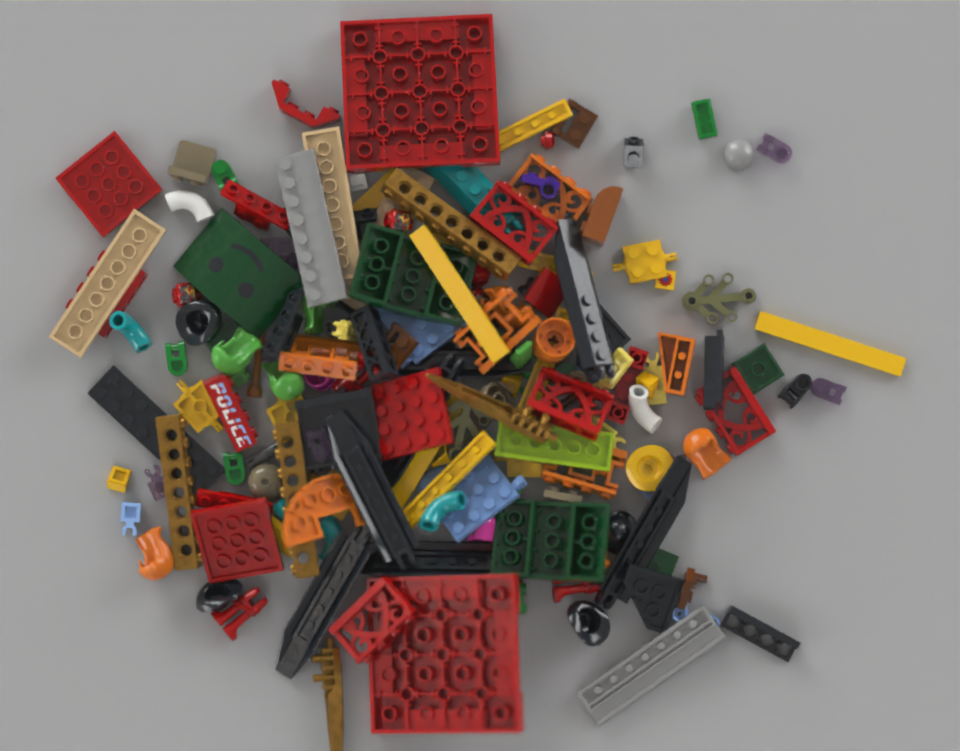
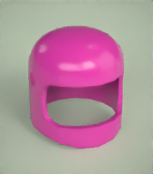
[304,374,335,392]
[467,517,496,542]

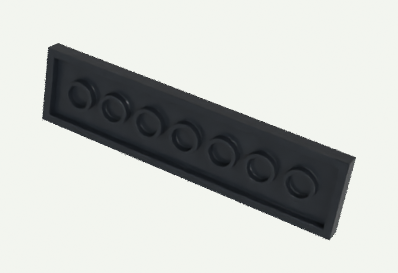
[87,365,225,495]

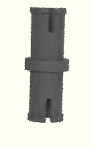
[245,441,278,469]

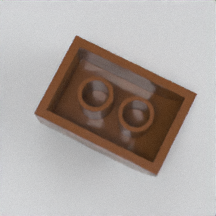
[579,186,624,247]

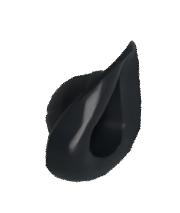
[175,300,221,346]
[607,510,637,555]
[196,579,243,612]
[567,600,611,646]

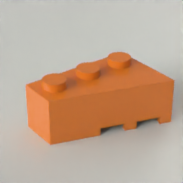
[657,332,697,397]

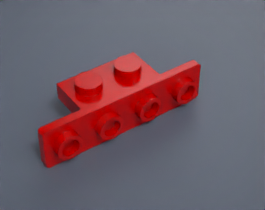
[220,180,289,232]
[195,488,274,518]

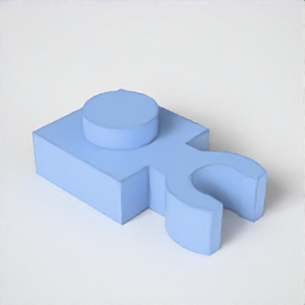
[120,502,142,536]

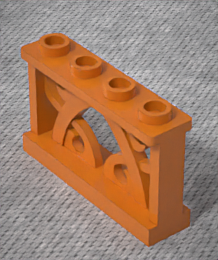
[508,153,593,226]

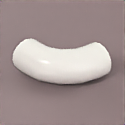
[165,190,215,223]
[628,385,662,434]

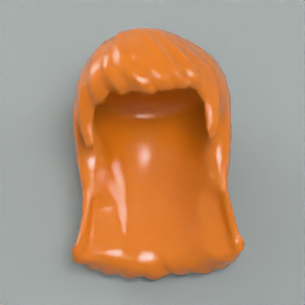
[484,285,533,330]
[683,428,732,480]
[136,526,174,581]

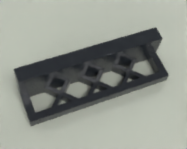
[349,304,399,383]
[703,330,725,410]
[720,605,801,662]

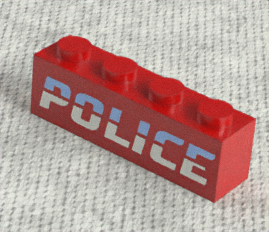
[202,372,258,453]

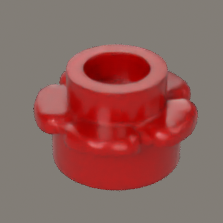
[541,131,555,150]

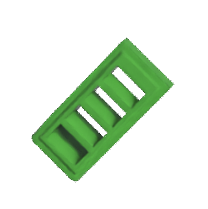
[509,340,532,369]

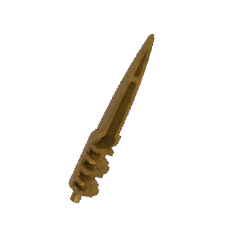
[426,373,558,444]
[311,638,344,751]

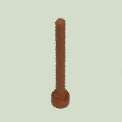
[246,333,265,398]

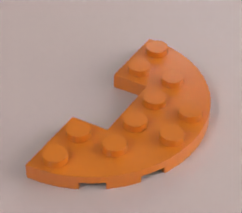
[283,474,366,548]

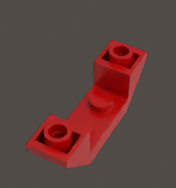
[271,79,342,129]
[606,346,649,425]

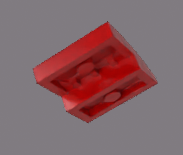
[523,267,564,319]

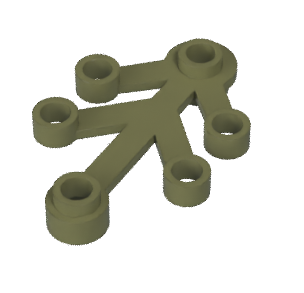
[682,273,756,324]
[448,388,489,460]

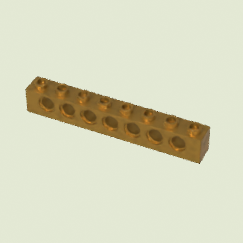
[381,168,522,281]
[155,413,203,571]
[272,421,320,579]

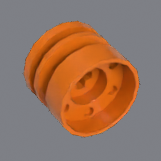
[531,318,575,364]

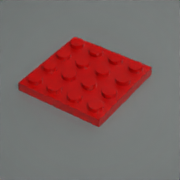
[55,131,163,238]
[369,367,454,461]
[190,497,284,584]

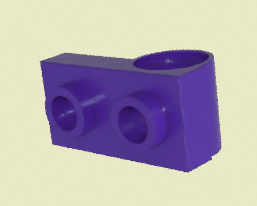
[521,172,560,201]

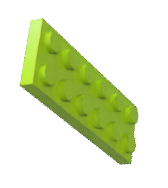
[494,421,615,472]

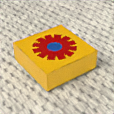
[654,270,676,291]

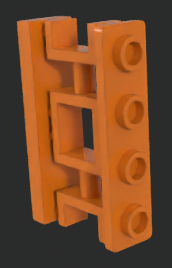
[452,287,542,375]
[279,334,360,380]
[540,447,628,500]

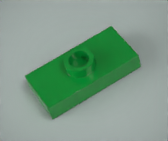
[691,98,718,140]

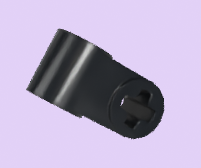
[323,300,356,337]
[777,374,812,409]

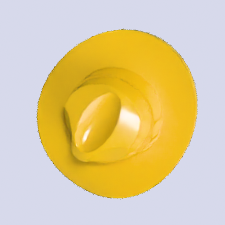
[625,445,673,492]

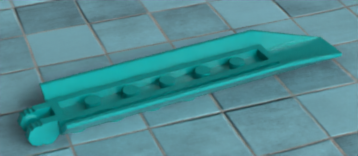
[424,165,525,239]

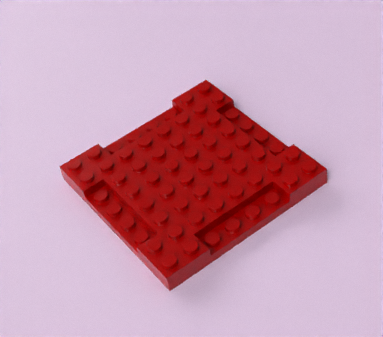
[340,14,500,173]
[366,573,524,734]

